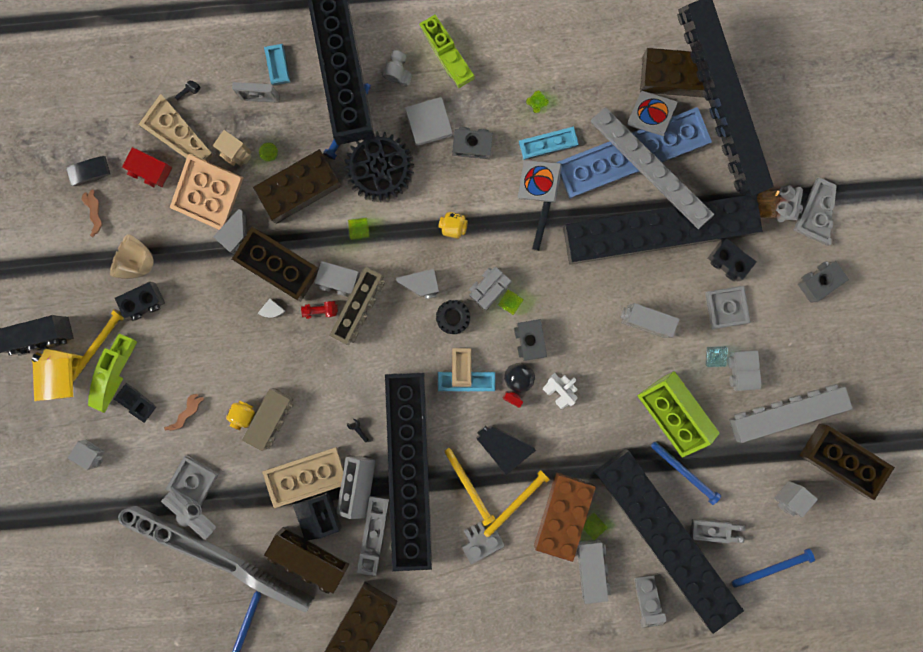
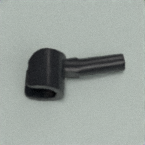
[174,80,201,100]
[347,419,369,443]

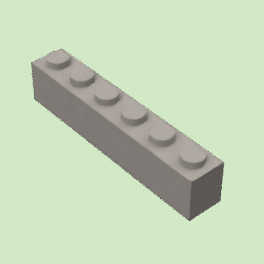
[729,384,852,443]

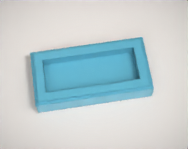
[264,44,291,86]

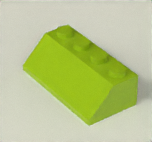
[637,371,720,458]

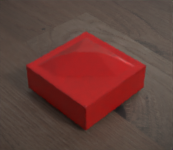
[502,392,523,408]

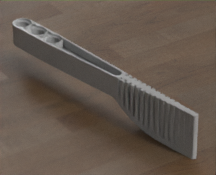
[118,506,314,612]

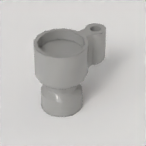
[383,50,412,86]

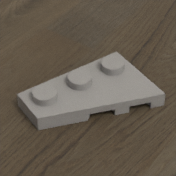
[793,178,836,246]

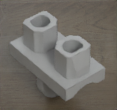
[776,185,803,222]

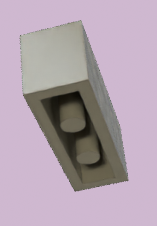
[242,388,293,451]

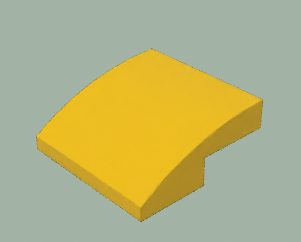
[33,358,73,401]

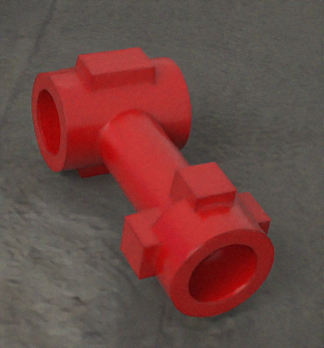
[301,301,338,319]

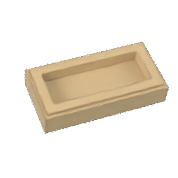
[452,348,471,387]

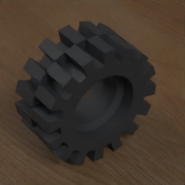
[436,300,470,335]

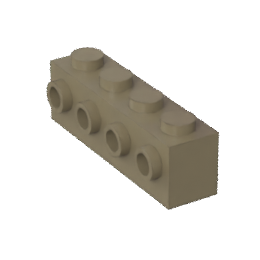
[329,267,385,345]

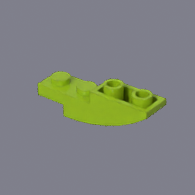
[419,14,475,89]
[88,334,137,413]

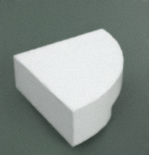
[258,299,285,318]

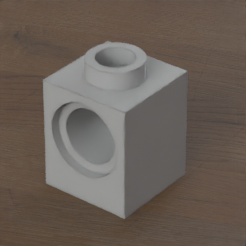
[68,440,105,470]

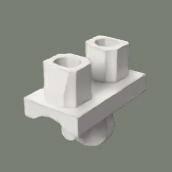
[543,373,578,409]

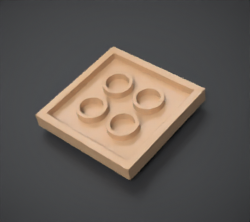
[170,154,244,230]

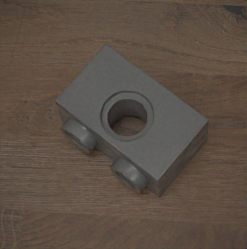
[452,127,493,160]
[798,261,849,303]
[514,319,547,361]

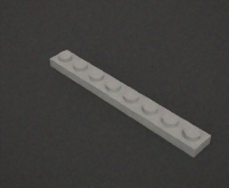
[591,107,714,230]

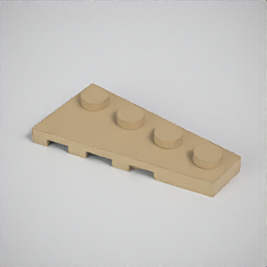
[138,94,213,161]

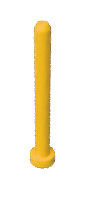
[74,309,124,381]
[444,448,496,526]
[484,470,550,537]

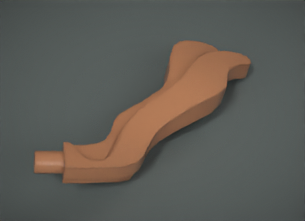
[82,189,102,237]
[164,394,204,431]

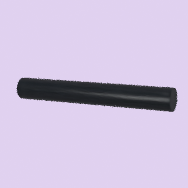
[532,202,551,251]

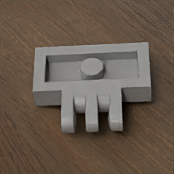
[462,521,505,564]

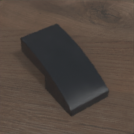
[66,156,110,186]
[113,383,157,423]

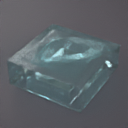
[705,346,728,367]

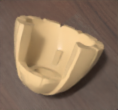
[110,234,153,279]

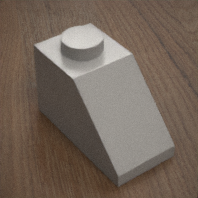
[213,209,247,254]
[396,269,439,299]

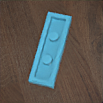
[519,126,579,160]
[438,372,495,391]

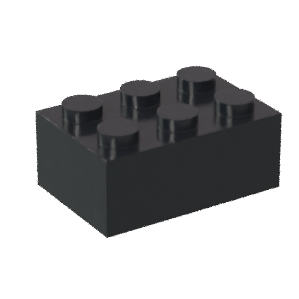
[0,315,74,356]

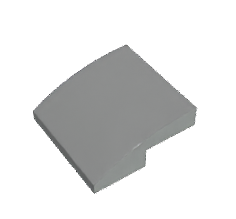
[405,97,453,146]

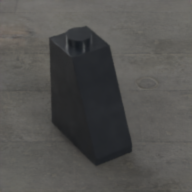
[476,425,536,475]

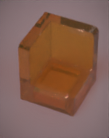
[757,191,781,218]

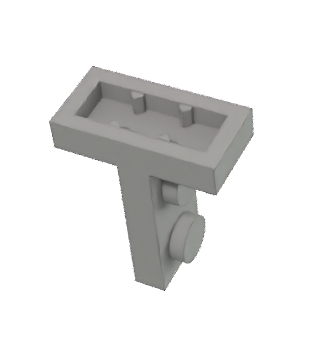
[634,575,667,628]

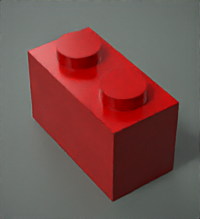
[122,147,172,188]

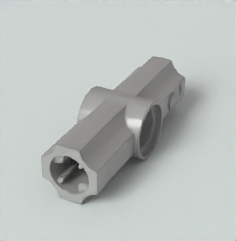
[161,489,216,540]

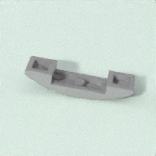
[357,496,389,576]

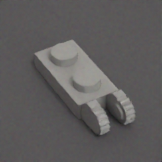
[690,519,746,543]

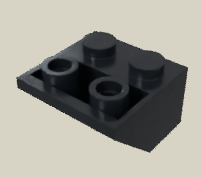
[292,491,342,541]

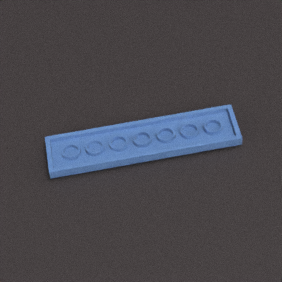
[556,107,712,199]

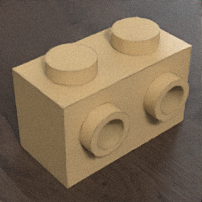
[213,130,252,167]

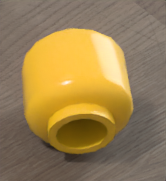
[439,212,468,239]
[226,400,255,430]

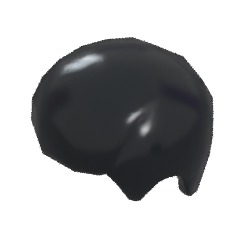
[504,363,535,393]

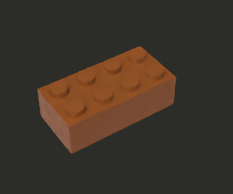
[534,473,596,562]

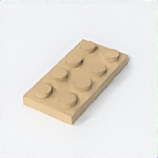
[262,447,344,508]

